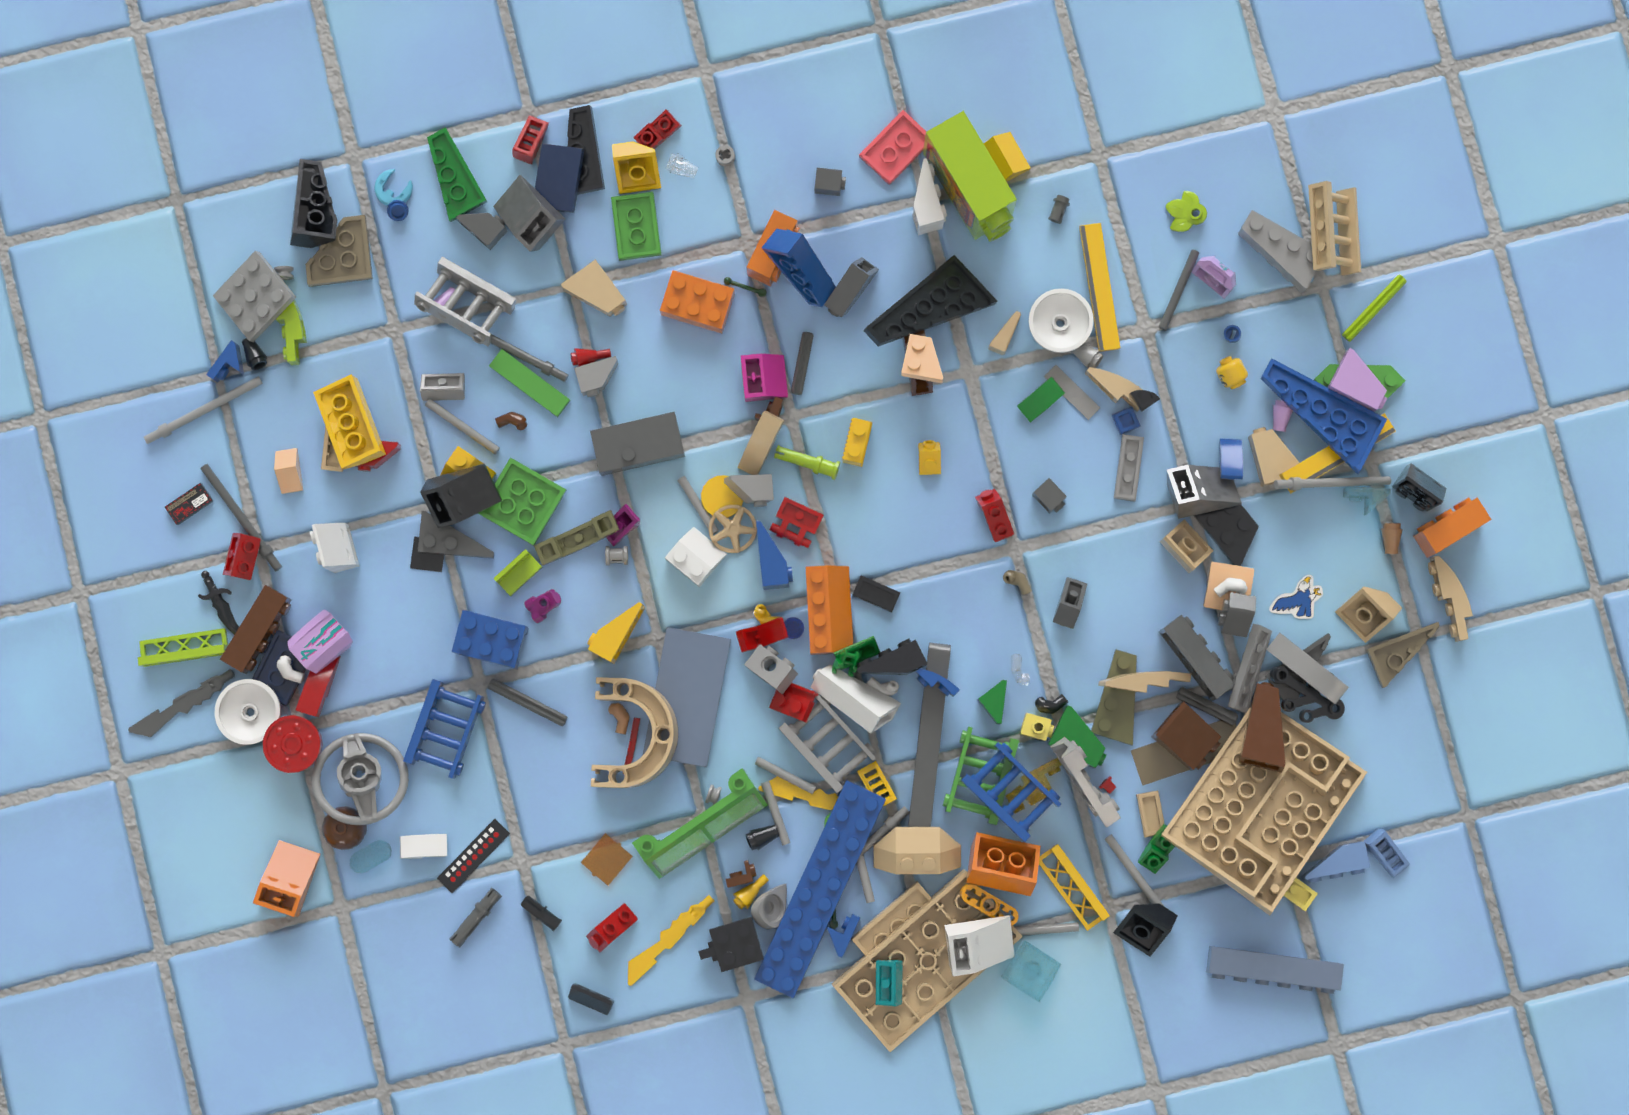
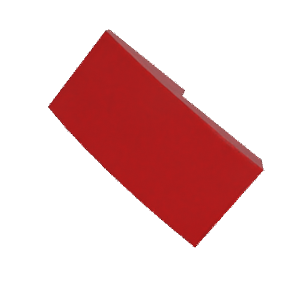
[633,109,682,149]

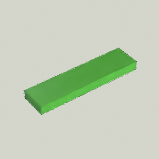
[489,349,571,418]

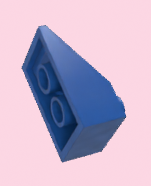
[756,521,793,590]

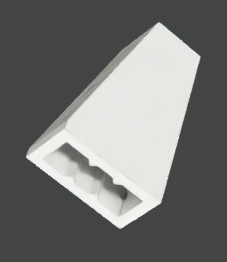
[810,664,901,733]

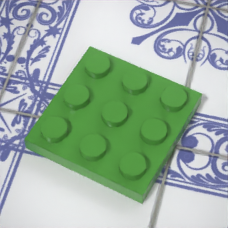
[478,457,567,546]

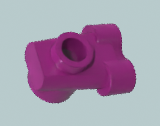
[524,589,561,623]

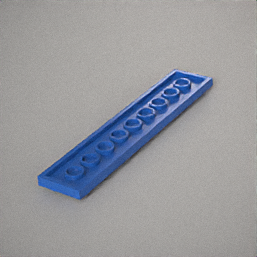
[754,780,886,998]

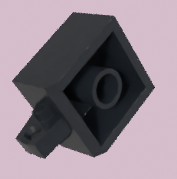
[698,916,764,972]

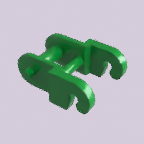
[832,649,860,677]

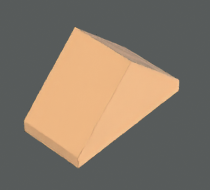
[274,448,304,494]

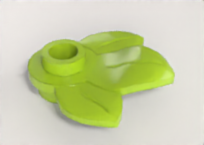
[1166,191,1207,232]

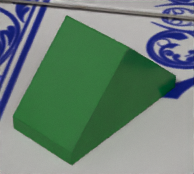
[977,680,1007,724]

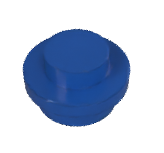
[387,200,409,221]

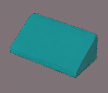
[876,960,903,1007]

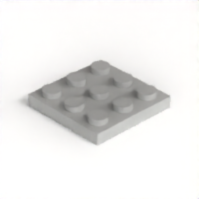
[213,251,296,342]

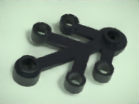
[1270,666,1345,723]

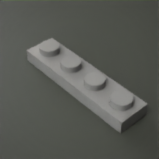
[1228,624,1272,713]

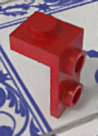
[975,488,1014,542]
[736,617,788,652]
[586,903,638,953]

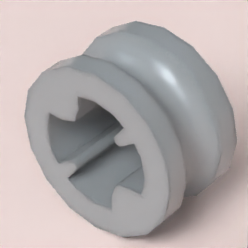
[715,145,735,166]
[274,266,294,280]
[705,784,722,805]

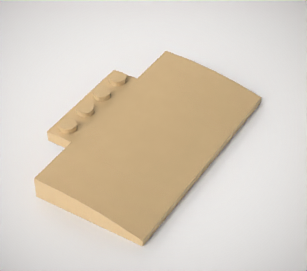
[832,869,1023,1052]

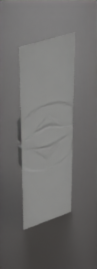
[1044,365,1100,420]

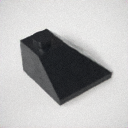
[1113,903,1178,957]

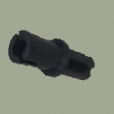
[521,896,562,932]

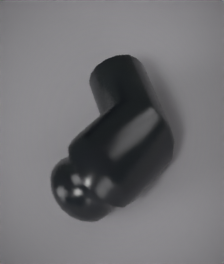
[1035,694,1068,714]

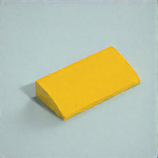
[313,374,386,469]

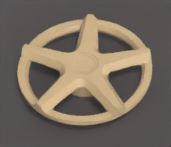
[709,505,757,553]

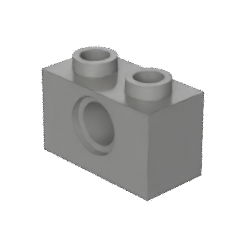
[744,644,798,694]

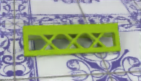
[137,628,228,667]

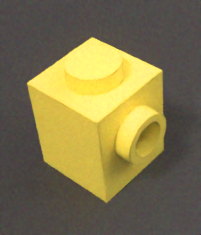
[1020,713,1054,741]

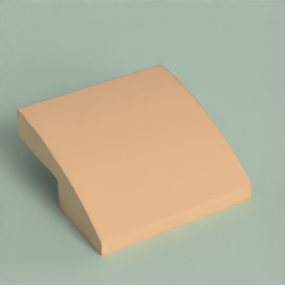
[1203,561,1254,610]

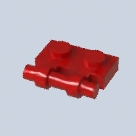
[769,497,824,548]

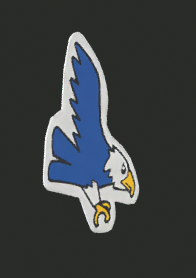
[1269,575,1323,619]

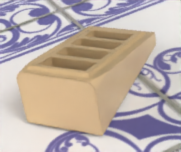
[988,311,1021,355]

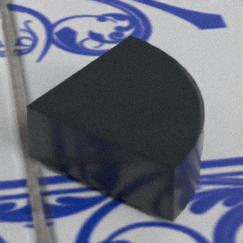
[1129,390,1160,412]

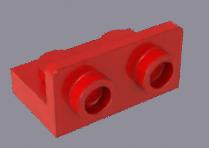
[222,533,261,580]

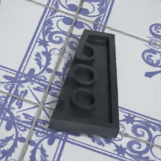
[567,105,605,195]

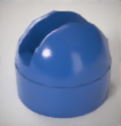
[1224,325,1241,343]

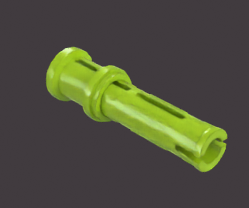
[774,445,841,480]

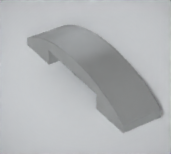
[1266,633,1349,704]

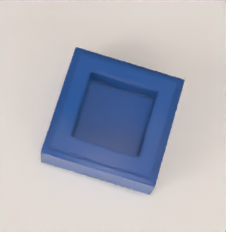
[1112,406,1141,435]

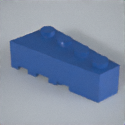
[762,229,836,307]

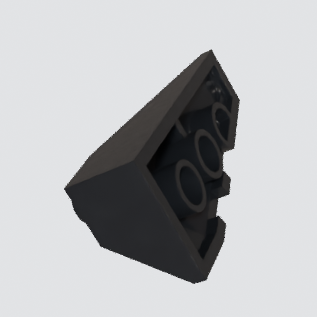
[290,159,337,248]

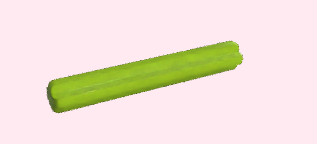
[1342,274,1407,342]

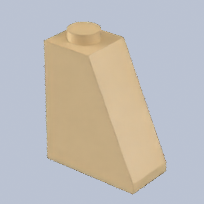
[561,259,627,317]
[1248,427,1300,487]

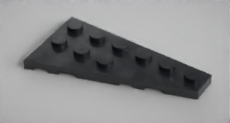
[864,255,998,347]

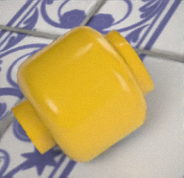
[1216,356,1248,390]

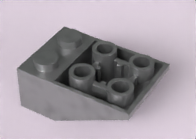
[493,175,565,251]
[1167,465,1242,519]

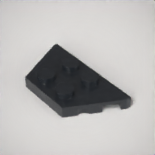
[1193,505,1259,566]

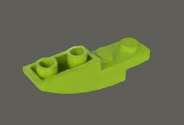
[276,299,307,365]

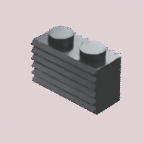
[1218,592,1256,637]

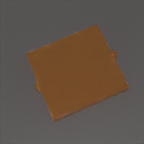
[581,833,633,885]

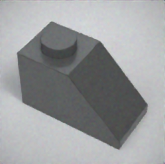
[456,213,507,250]
[1053,577,1087,629]

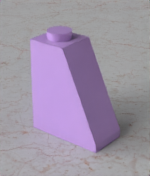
[1328,348,1387,412]

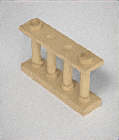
[1308,181,1361,276]

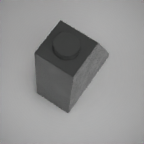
[824,257,879,317]

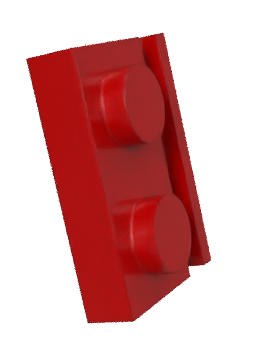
[769,683,818,723]

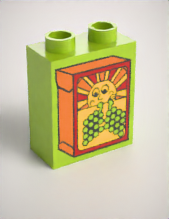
[923,110,1017,242]

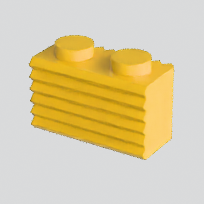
[842,418,872,467]

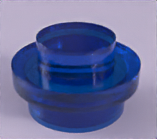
[784,617,804,639]

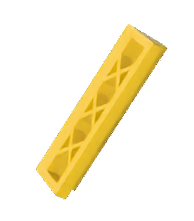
[1039,844,1110,931]

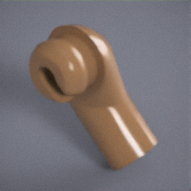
[608,703,629,735]

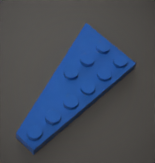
[1260,358,1387,474]

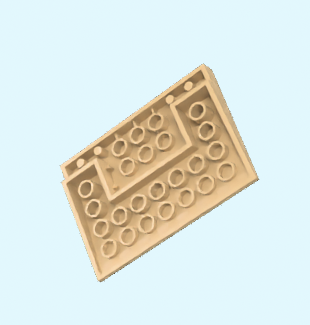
[1161,708,1367,916]

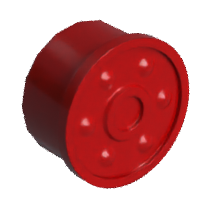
[263,715,323,773]

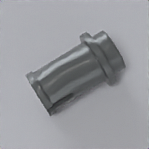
[1048,195,1070,224]

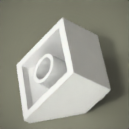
[665,527,727,587]

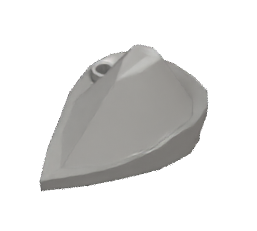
[751,884,787,929]

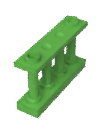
[942,727,1019,825]

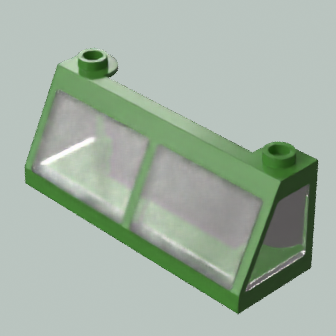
[632,768,768,879]

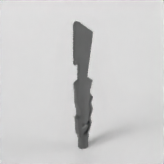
[128,669,235,737]

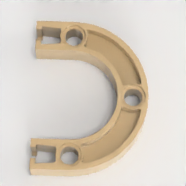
[591,677,678,788]

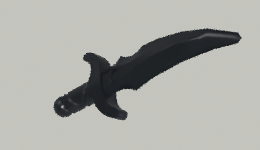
[198,571,239,635]

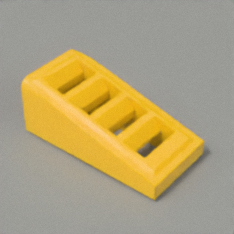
[857,761,897,806]

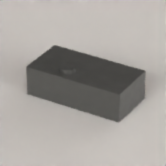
[590,412,685,476]

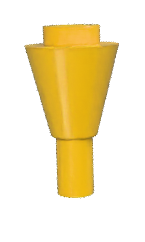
[733,874,769,910]

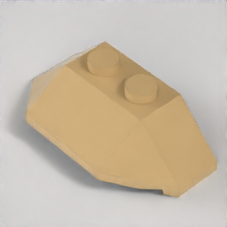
[873,827,961,874]

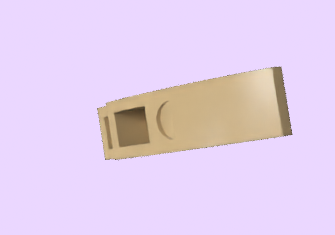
[1428,556,1473,642]

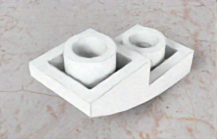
[400,834,447,859]

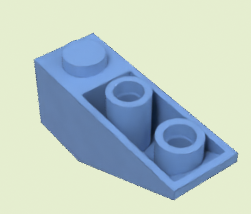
[1301,841,1370,883]

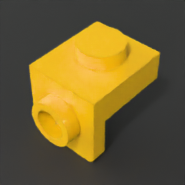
[918,440,941,475]

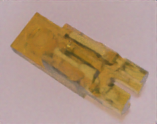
[1005,758,1062,814]

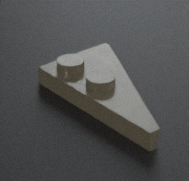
[1366,622,1440,688]

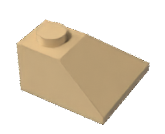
[1335,586,1402,643]

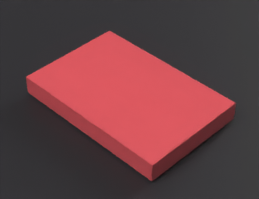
[859,110,926,185]

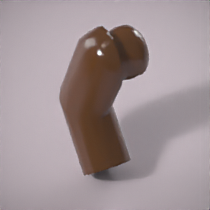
[495,412,527,430]

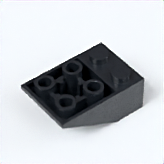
[420,463,502,528]
[1392,463,1447,511]
[856,638,927,675]

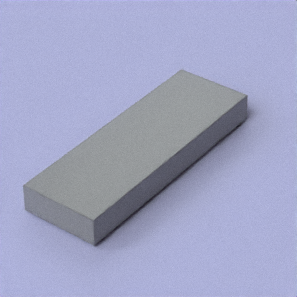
[1113,434,1144,502]

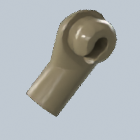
[1003,570,1032,596]

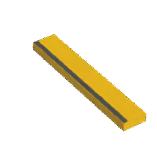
[1079,223,1120,352]
[1279,413,1396,494]

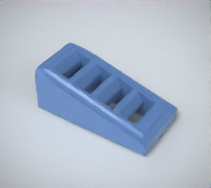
[1364,828,1410,878]

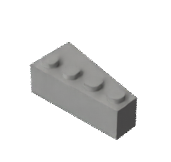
[1238,210,1316,294]

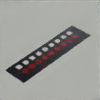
[437,819,510,893]

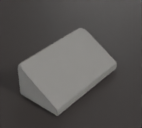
[420,373,465,401]

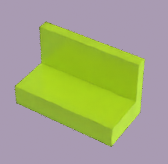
[493,549,543,596]

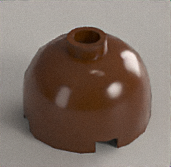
[322,806,367,850]

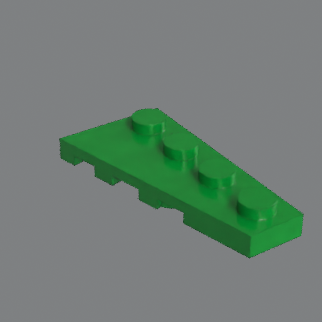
[427,127,487,222]

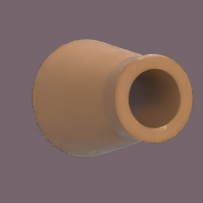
[1381,523,1403,554]

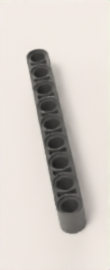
[908,642,951,827]

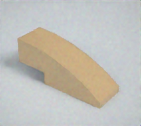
[1085,367,1143,412]
[737,410,785,475]

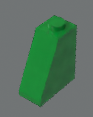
[1047,705,1106,768]

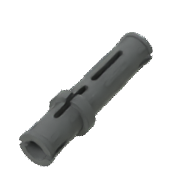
[449,888,502,948]

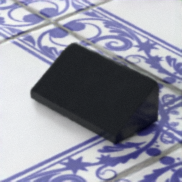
[568,983,614,1015]

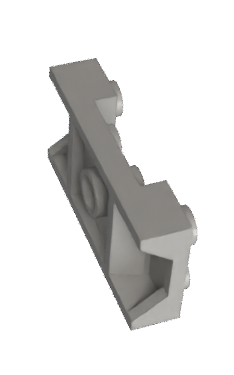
[1050,737,1121,828]

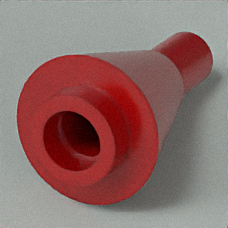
[571,348,611,367]

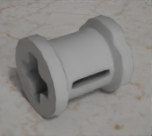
[605,546,628,566]

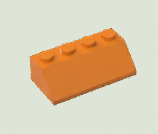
[806,565,853,655]

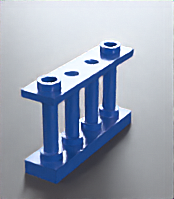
[403,679,486,779]
[960,742,1061,842]

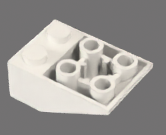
[912,158,947,235]
[310,523,359,573]
[944,915,1015,976]

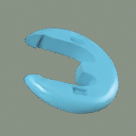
[374,169,413,206]

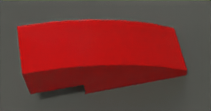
[295,656,341,717]

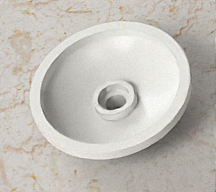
[1029,289,1093,353]
[215,679,281,745]

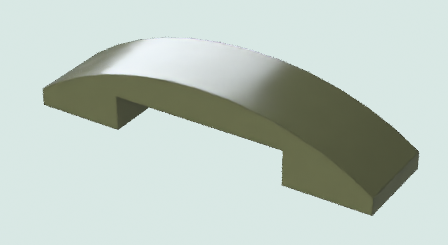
[534,510,620,565]

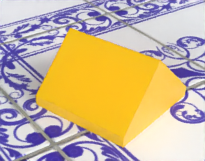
[984,132,1031,182]

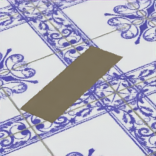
[1130,720,1237,786]

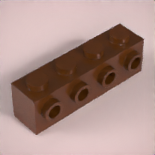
[220,585,292,674]

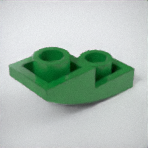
[1017,376,1065,422]
[1138,824,1175,874]

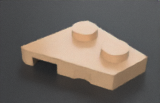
[901,334,943,383]

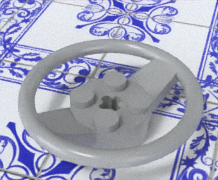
[311,733,409,825]

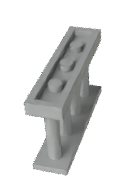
[414,257,516,346]
[779,694,876,793]

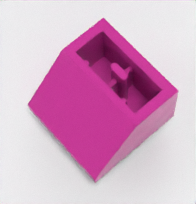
[741,353,788,402]

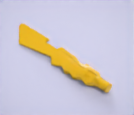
[758,776,839,810]
[628,895,715,986]

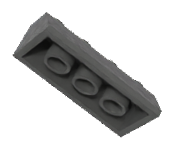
[1158,615,1235,701]

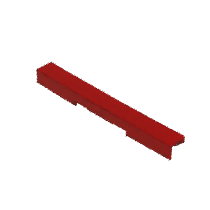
[623,717,641,774]

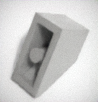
[574,356,618,397]
[724,474,774,507]

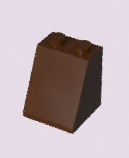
[1151,702,1221,771]

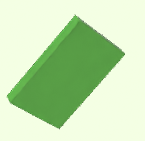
[611,192,662,261]

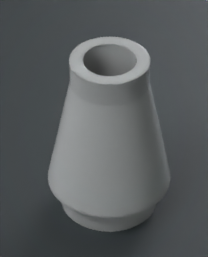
[1070,344,1103,368]

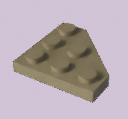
[305,215,373,287]

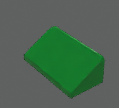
[834,636,880,670]

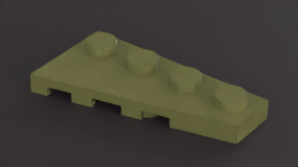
[1091,649,1137,745]

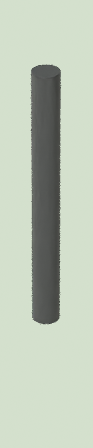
[1158,250,1199,331]

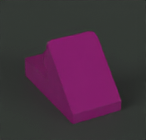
[606,504,640,547]

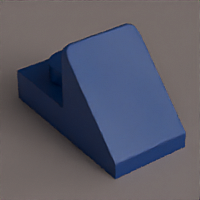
[206,340,244,383]
[827,914,860,958]

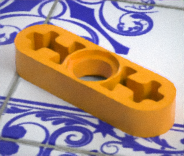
[960,884,1019,926]

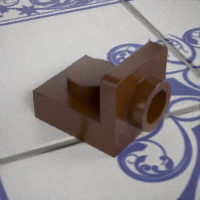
[755,397,784,421]
[726,860,757,888]

